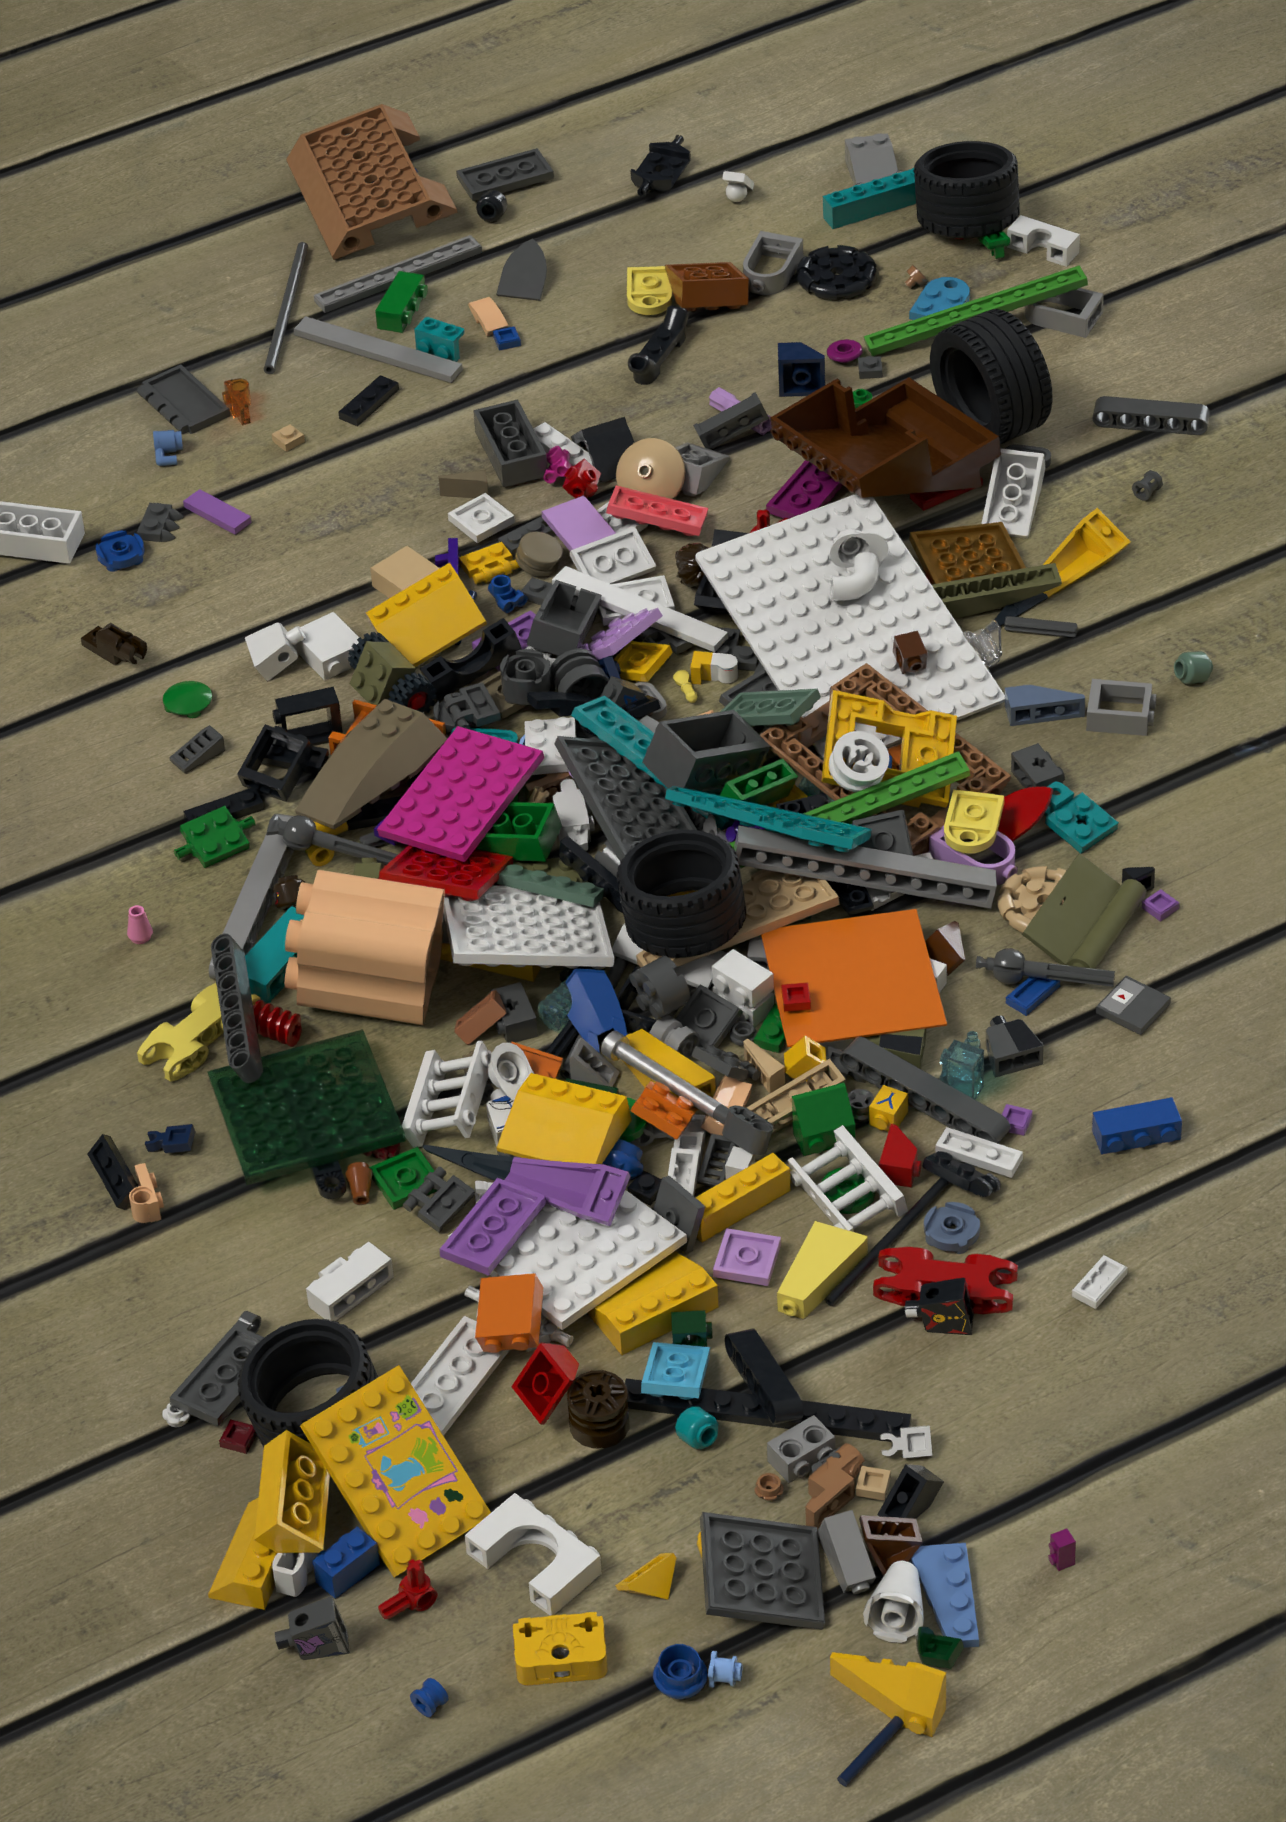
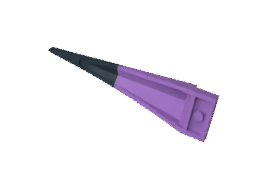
[423,1145,630,1226]

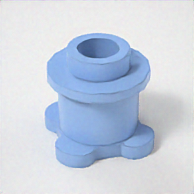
[708,1651,743,1688]

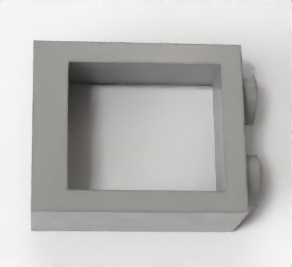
[1086,679,1157,736]

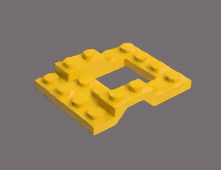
[821,690,957,808]

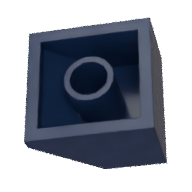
[778,342,825,397]

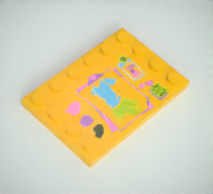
[300,1365,491,1578]

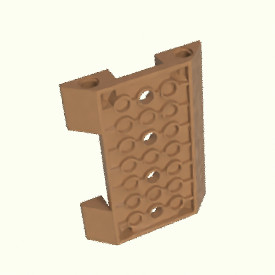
[286,104,458,260]

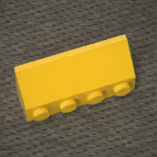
[254,1430,330,1553]
[208,1498,277,1610]

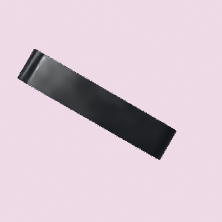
[724,1328,803,1425]

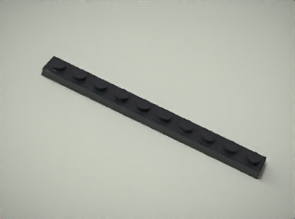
[625,1378,911,1442]

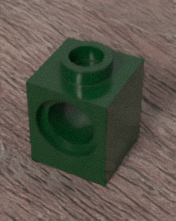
[671,1310,713,1347]

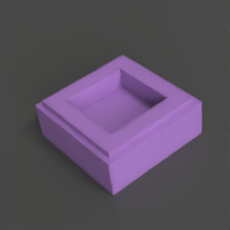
[1142,889,1179,922]
[1002,1104,1032,1136]

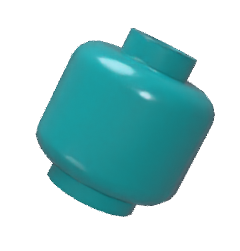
[675,1407,719,1449]

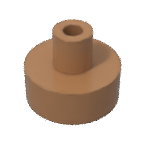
[905,265,929,288]

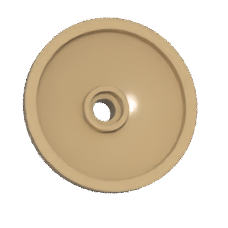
[616,438,685,499]

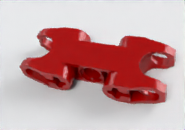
[873,1247,1018,1315]

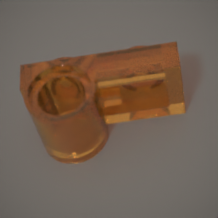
[222,378,251,426]

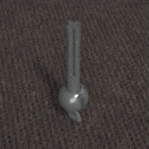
[266,814,398,865]
[976,948,1115,987]

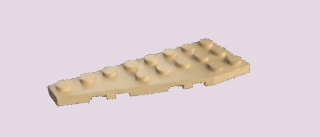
[636,869,840,968]

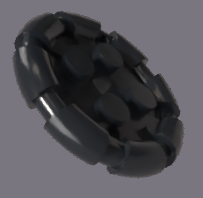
[796,245,878,300]

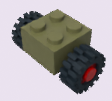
[348,632,437,713]

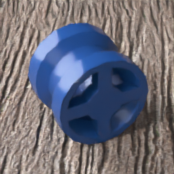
[410,1678,449,1717]

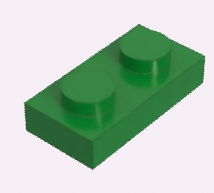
[754,1003,786,1053]

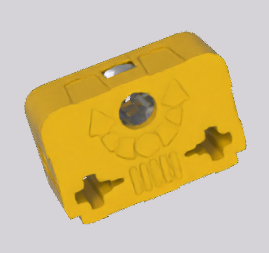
[513,1612,608,1685]

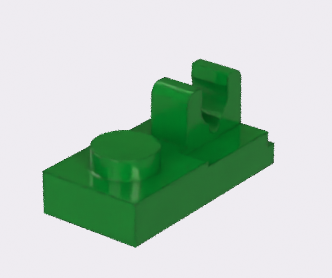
[977,231,1010,259]

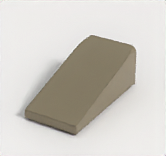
[438,470,489,498]

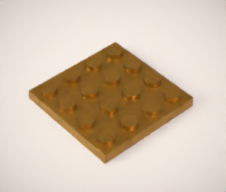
[909,522,1026,585]

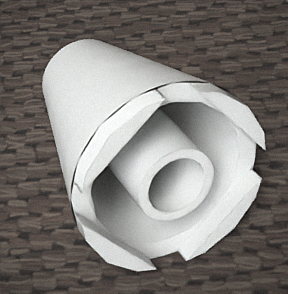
[863,1561,924,1643]

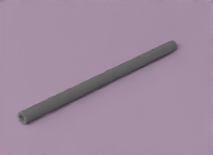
[264,242,308,374]

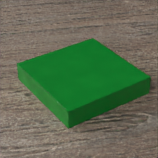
[369,1147,437,1210]

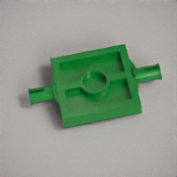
[174,806,256,868]

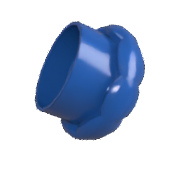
[602,1139,644,1180]
[653,1644,708,1699]

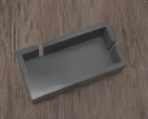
[526,580,602,657]

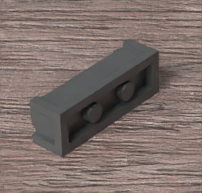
[693,392,769,450]

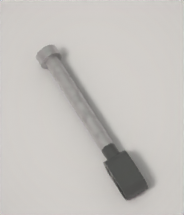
[601,1031,774,1155]

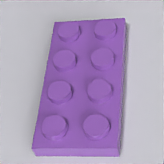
[439,1178,546,1276]

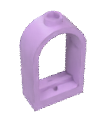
[929,825,1018,885]

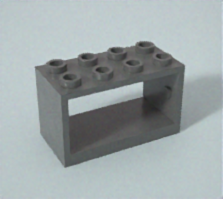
[642,710,771,794]

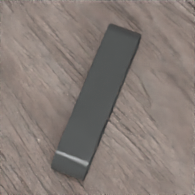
[1092,396,1210,435]

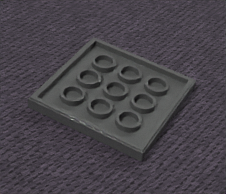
[700,1512,825,1630]

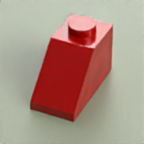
[879,1124,922,1188]

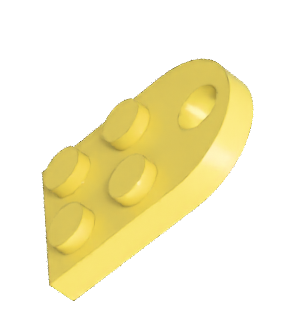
[627,266,673,315]
[944,789,1004,853]

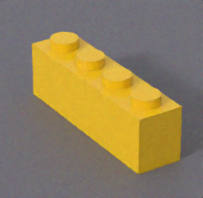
[695,1153,791,1243]

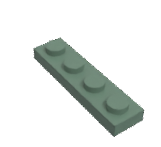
[497,864,604,907]

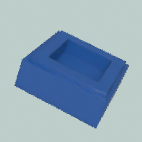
[493,327,521,351]

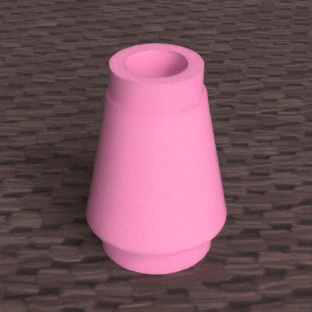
[127,905,153,944]

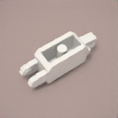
[553,778,595,851]

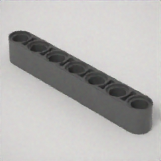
[211,933,263,1083]
[839,1037,1011,1144]

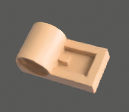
[129,1163,164,1223]

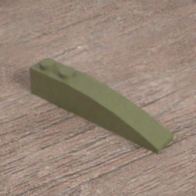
[932,563,1062,618]

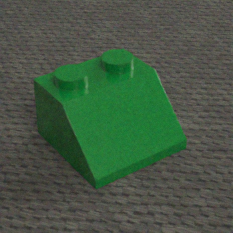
[792,1083,856,1156]

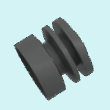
[550,648,609,698]

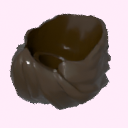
[675,543,709,587]

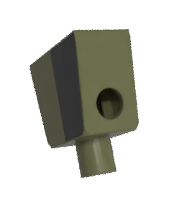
[864,1029,926,1069]

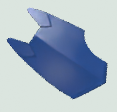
[565,969,627,1053]

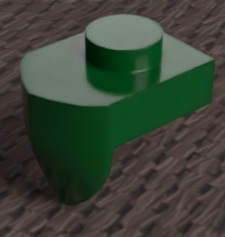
[916,1626,964,1669]

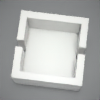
[712,949,774,1028]

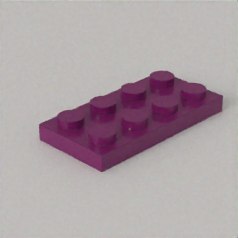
[766,460,844,519]

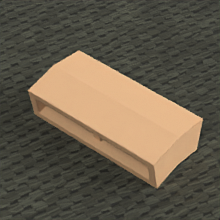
[700,1075,752,1136]

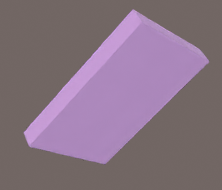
[542,496,616,551]

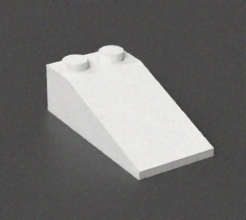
[982,449,1045,539]

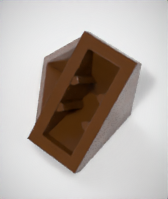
[925,921,965,976]
[859,1515,922,1576]

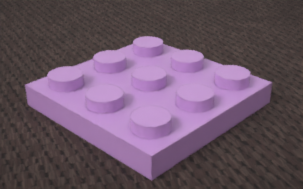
[580,608,663,660]

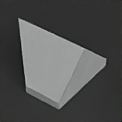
[569,1038,619,1087]

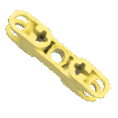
[137,983,261,1081]

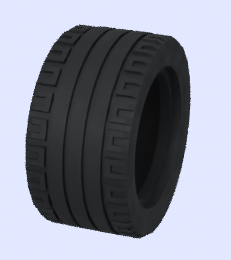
[930,309,1053,444]

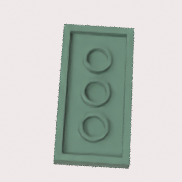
[720,688,821,727]

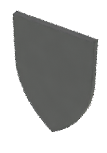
[496,238,547,301]

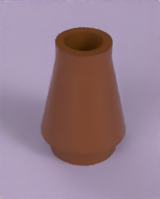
[345,1162,373,1205]

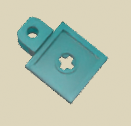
[1044,781,1119,854]

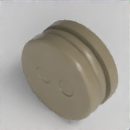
[515,532,563,576]

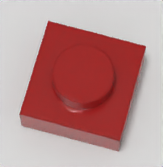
[781,982,811,1012]

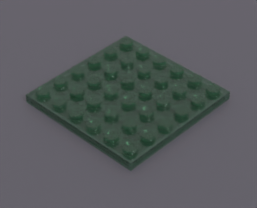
[207,1029,406,1185]

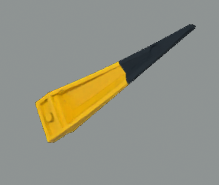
[982,508,1131,636]

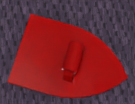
[998,787,1053,842]

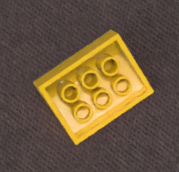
[366,563,487,667]
[496,1073,632,1164]
[587,1251,719,1355]

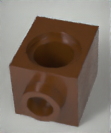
[893,631,928,674]

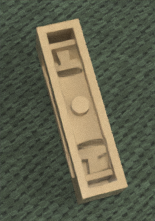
[746,1059,846,1134]

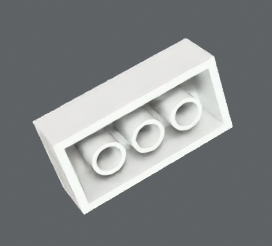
[0,501,85,564]

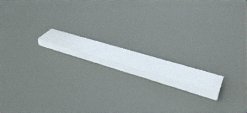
[552,566,728,653]

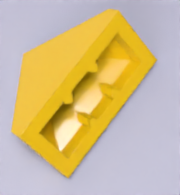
[615,1553,676,1600]

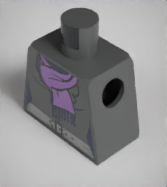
[275,1596,350,1660]

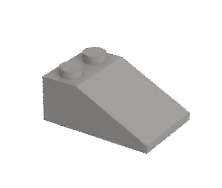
[845,133,898,186]
[675,442,730,496]

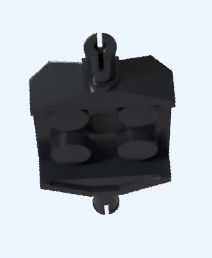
[630,135,691,197]

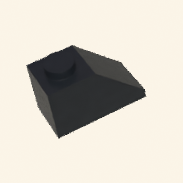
[877,1464,944,1519]

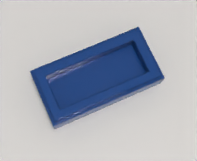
[1006,977,1060,1016]

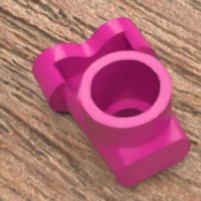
[543,446,572,484]

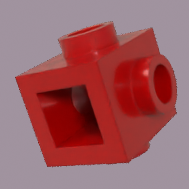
[562,458,601,499]

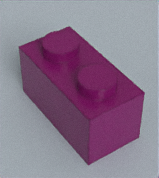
[1048,1528,1076,1571]

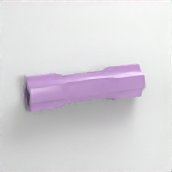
[709,387,772,435]

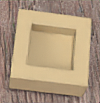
[272,424,305,452]
[856,1466,891,1501]

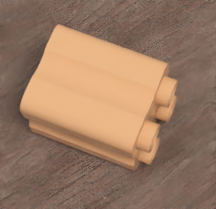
[285,870,445,1025]

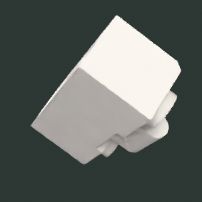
[306,1242,394,1321]

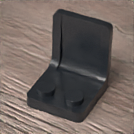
[571,417,635,482]

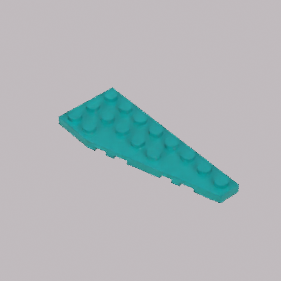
[665,786,872,852]

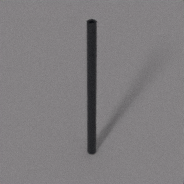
[825,1177,949,1306]

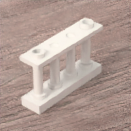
[401,1040,492,1148]
[788,1125,908,1232]

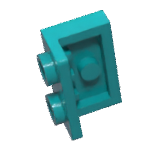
[414,317,465,362]

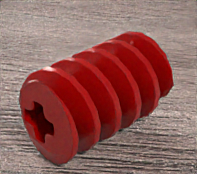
[253,1000,302,1047]

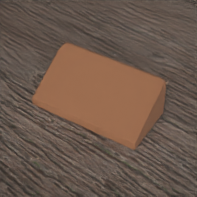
[454,990,506,1045]

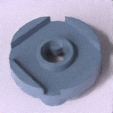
[924,1202,980,1254]

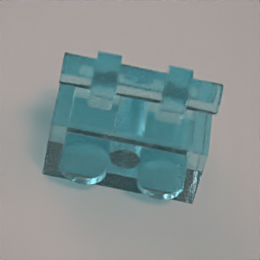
[940,1031,984,1100]

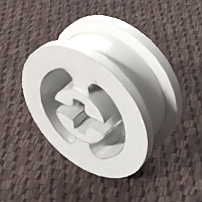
[829,731,889,792]

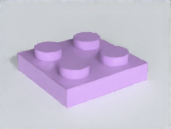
[713,1228,781,1286]

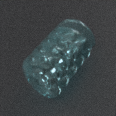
[538,976,572,1031]

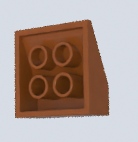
[665,262,749,311]

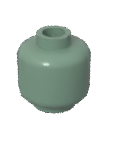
[1174,651,1213,684]

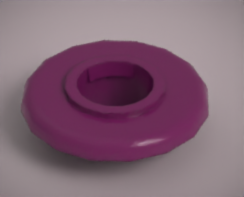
[827,339,863,363]

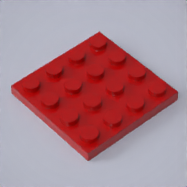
[379,845,513,901]

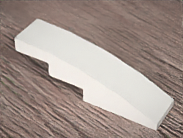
[668,1114,706,1196]

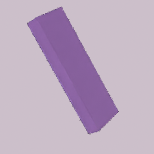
[183,489,252,535]

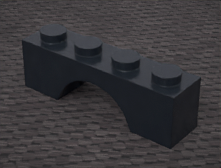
[420,618,522,701]

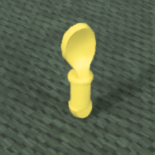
[673,670,698,703]

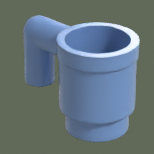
[153,430,183,466]

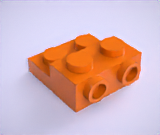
[630,1081,698,1140]

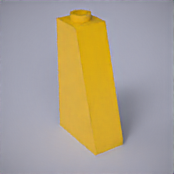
[622,1029,716,1106]

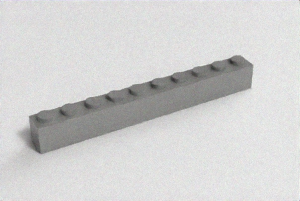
[734,826,997,908]

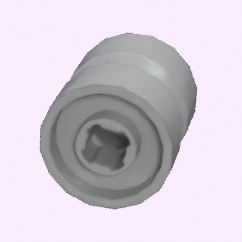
[649,1015,700,1059]

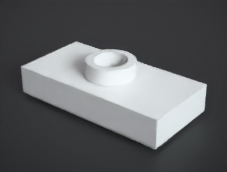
[1072,1255,1128,1309]

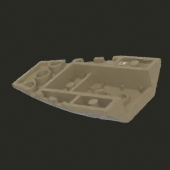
[295,699,447,829]

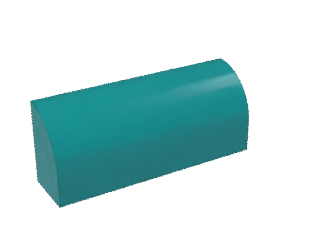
[245,906,304,1003]

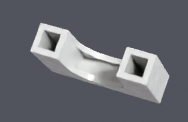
[465,1493,602,1616]

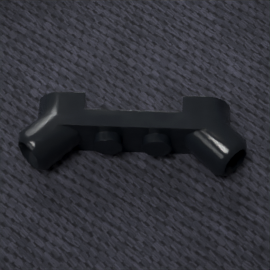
[628,305,689,385]

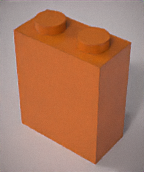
[475,1273,544,1353]

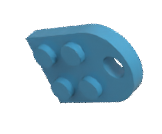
[909,277,970,320]

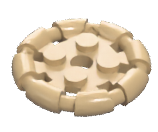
[997,866,1066,933]

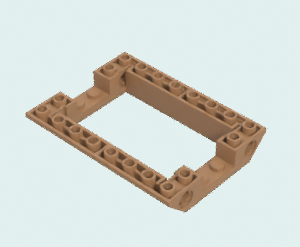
[760,663,1011,856]

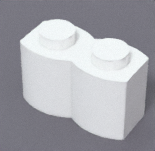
[272,1553,319,1597]

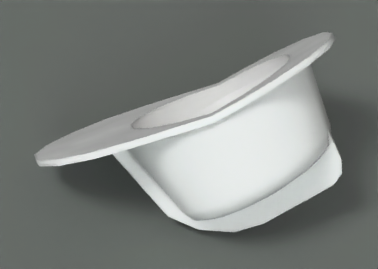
[829,529,888,567]
[488,1043,534,1101]

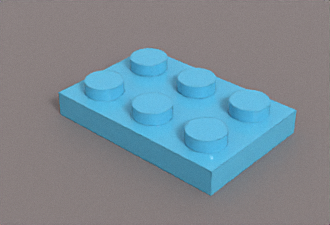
[641,1342,710,1400]

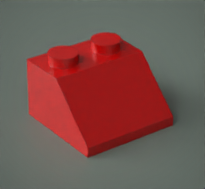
[511,1342,579,1425]

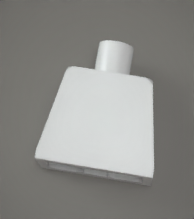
[245,623,305,681]

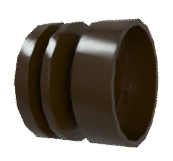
[567,1370,630,1449]

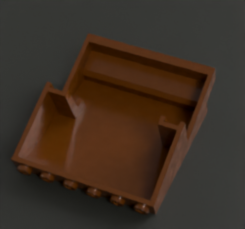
[770,377,1001,498]

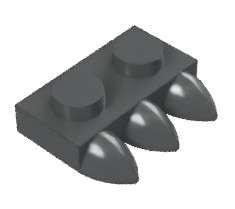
[137,503,184,542]

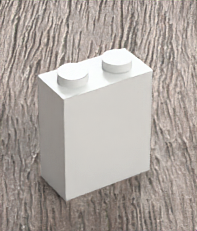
[295,612,359,681]

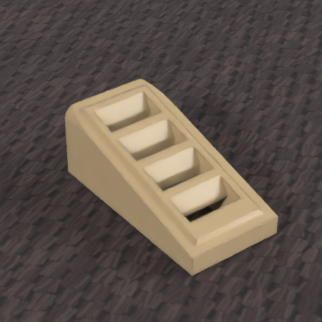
[743,1039,785,1093]

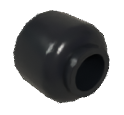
[476,190,508,222]

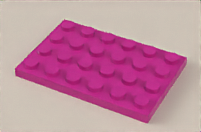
[377,726,545,862]

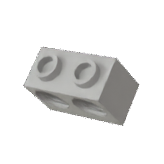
[767,1415,835,1483]

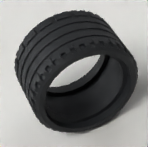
[914,141,1020,238]
[617,830,747,958]
[237,1319,378,1448]

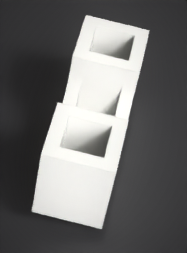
[1007,215,1080,267]

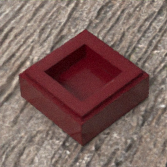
[219,1419,257,1454]

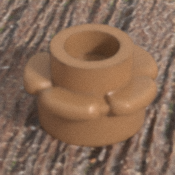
[755,1473,784,1501]

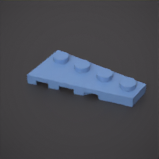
[909,1543,979,1648]

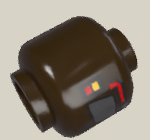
[273,875,305,911]

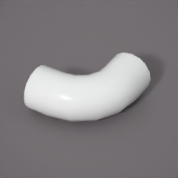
[830,552,879,601]

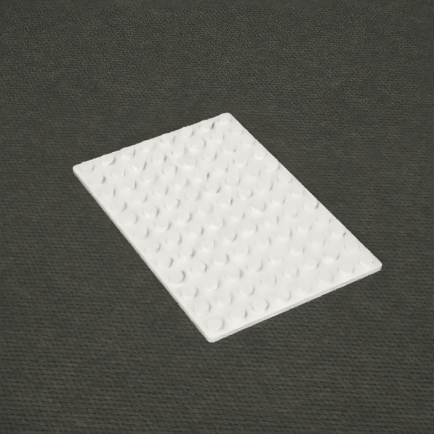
[695,494,1005,761]

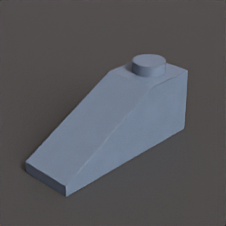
[1005,685,1085,726]

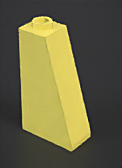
[777,1221,868,1319]

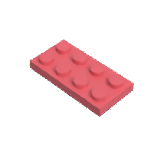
[606,485,708,536]

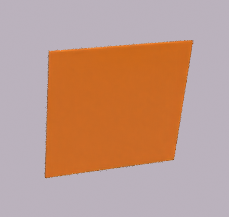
[761,909,947,1047]

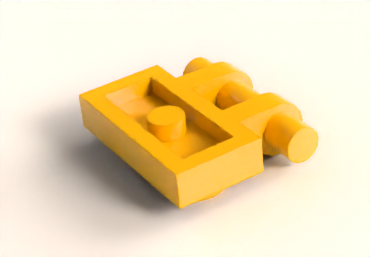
[459,542,520,584]

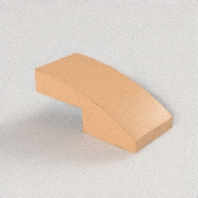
[468,297,508,337]

